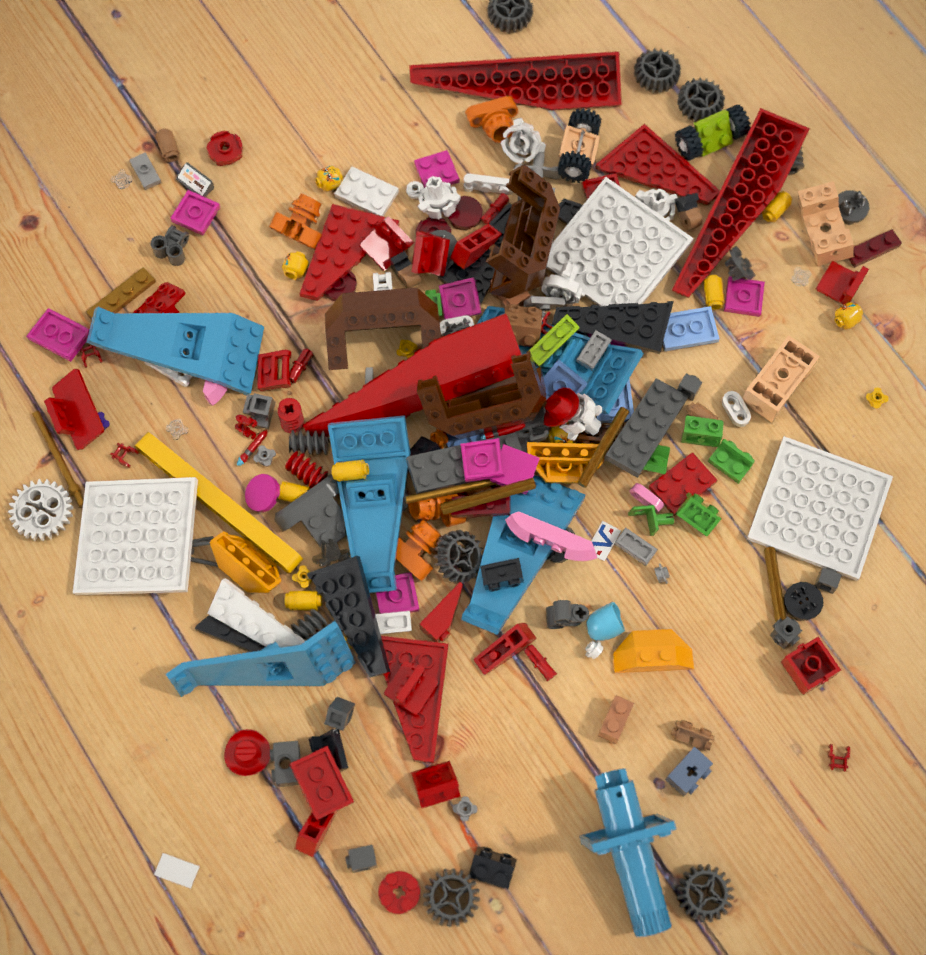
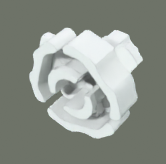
[501,118,546,164]
[418,176,461,219]
[635,189,678,221]
[542,262,585,306]
[559,393,602,441]

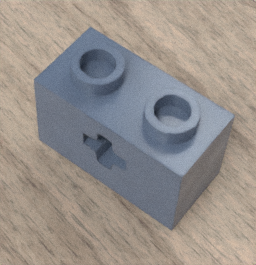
[665,747,713,797]

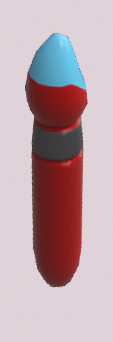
[480,423,525,440]
[237,430,268,466]

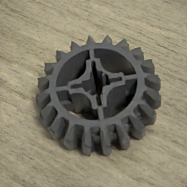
[487,0,533,33]
[634,48,681,93]
[677,77,725,122]
[433,530,484,583]
[677,864,734,923]
[423,868,480,927]

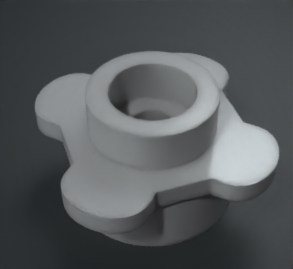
[253,445,276,467]
[654,563,670,584]
[453,796,477,822]

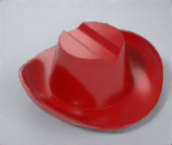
[544,388,579,427]
[224,729,271,776]

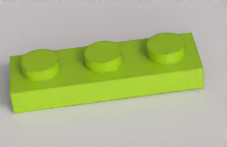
[529,314,580,367]

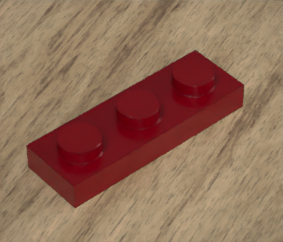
[848,229,902,268]
[451,496,511,518]

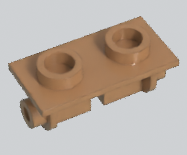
[671,720,715,751]

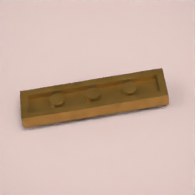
[86,267,156,319]

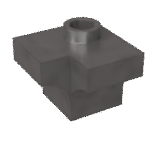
[243,393,276,429]

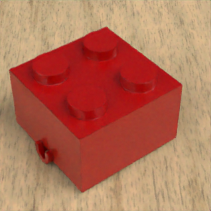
[781,637,841,695]

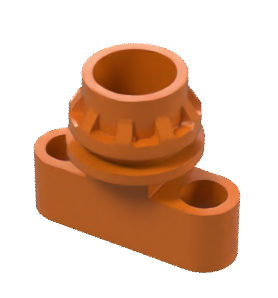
[465,96,519,143]
[269,193,322,249]
[408,493,466,527]
[396,519,442,581]

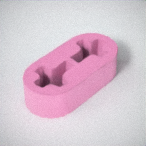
[629,483,664,513]

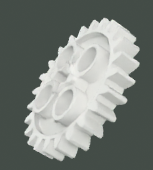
[8,479,74,541]

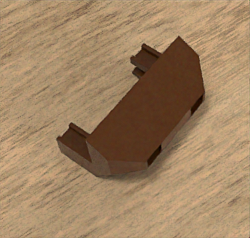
[486,164,560,299]
[325,287,441,370]
[417,351,546,439]

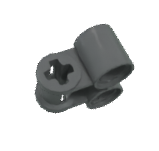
[150,225,189,266]
[546,600,589,629]

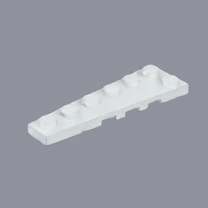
[207,578,305,648]

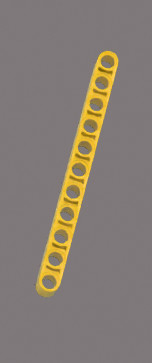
[134,432,303,574]

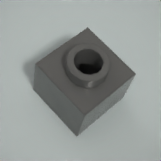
[677,373,702,401]
[815,568,842,594]

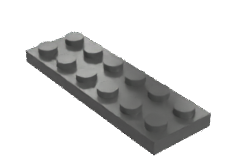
[604,378,689,478]
[406,433,522,494]

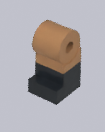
[674,192,702,230]
[390,251,421,288]

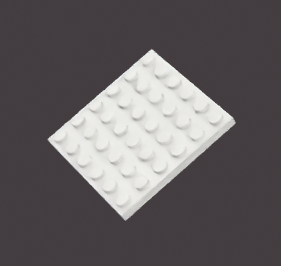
[547,177,693,306]
[747,436,893,581]
[73,477,198,595]

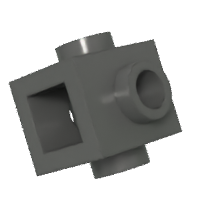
[770,617,802,649]

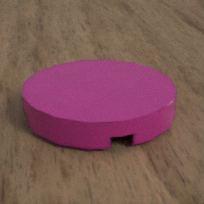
[245,474,280,513]

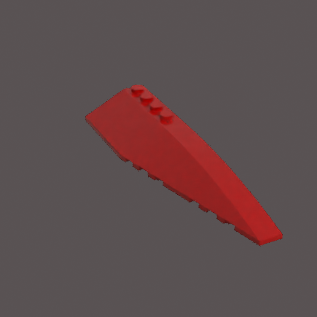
[409,51,622,110]
[672,108,810,298]
[303,314,521,437]

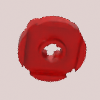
[207,131,243,166]
[378,871,420,915]

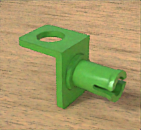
[628,505,674,536]

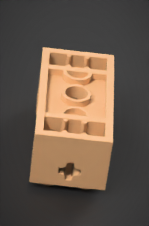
[798,181,854,267]
[742,335,820,423]

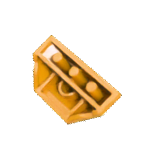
[527,442,604,484]
[210,531,281,593]
[613,629,694,673]

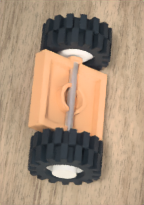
[557,108,601,183]

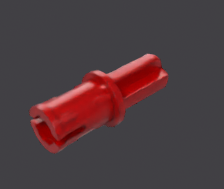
[481,193,510,224]
[289,348,313,384]
[524,644,557,682]

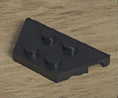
[195,615,265,652]

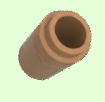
[155,128,180,162]
[686,402,719,420]

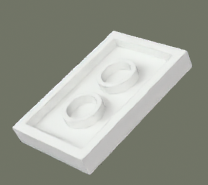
[334,167,399,217]

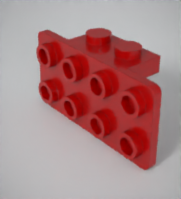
[133,282,186,313]
[44,369,104,450]

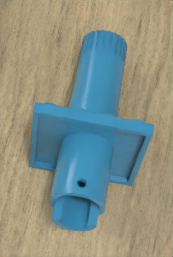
[579,768,676,937]

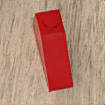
[450,223,502,269]
[419,582,463,642]
[473,623,537,675]
[295,812,337,858]

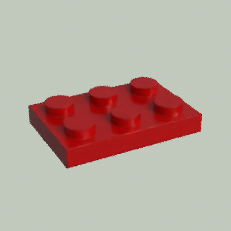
[649,452,718,516]
[290,746,354,821]

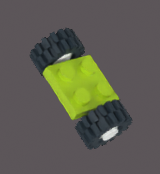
[675,104,751,161]

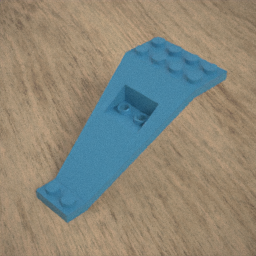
[477,306,643,414]
[86,307,264,395]
[328,415,410,593]
[461,475,586,635]
[166,621,356,697]

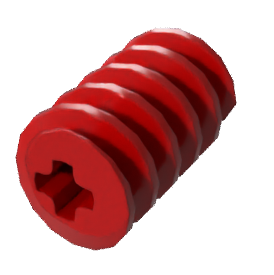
[278,398,304,433]
[285,451,329,489]

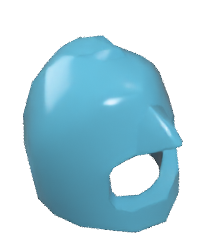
[586,602,625,641]

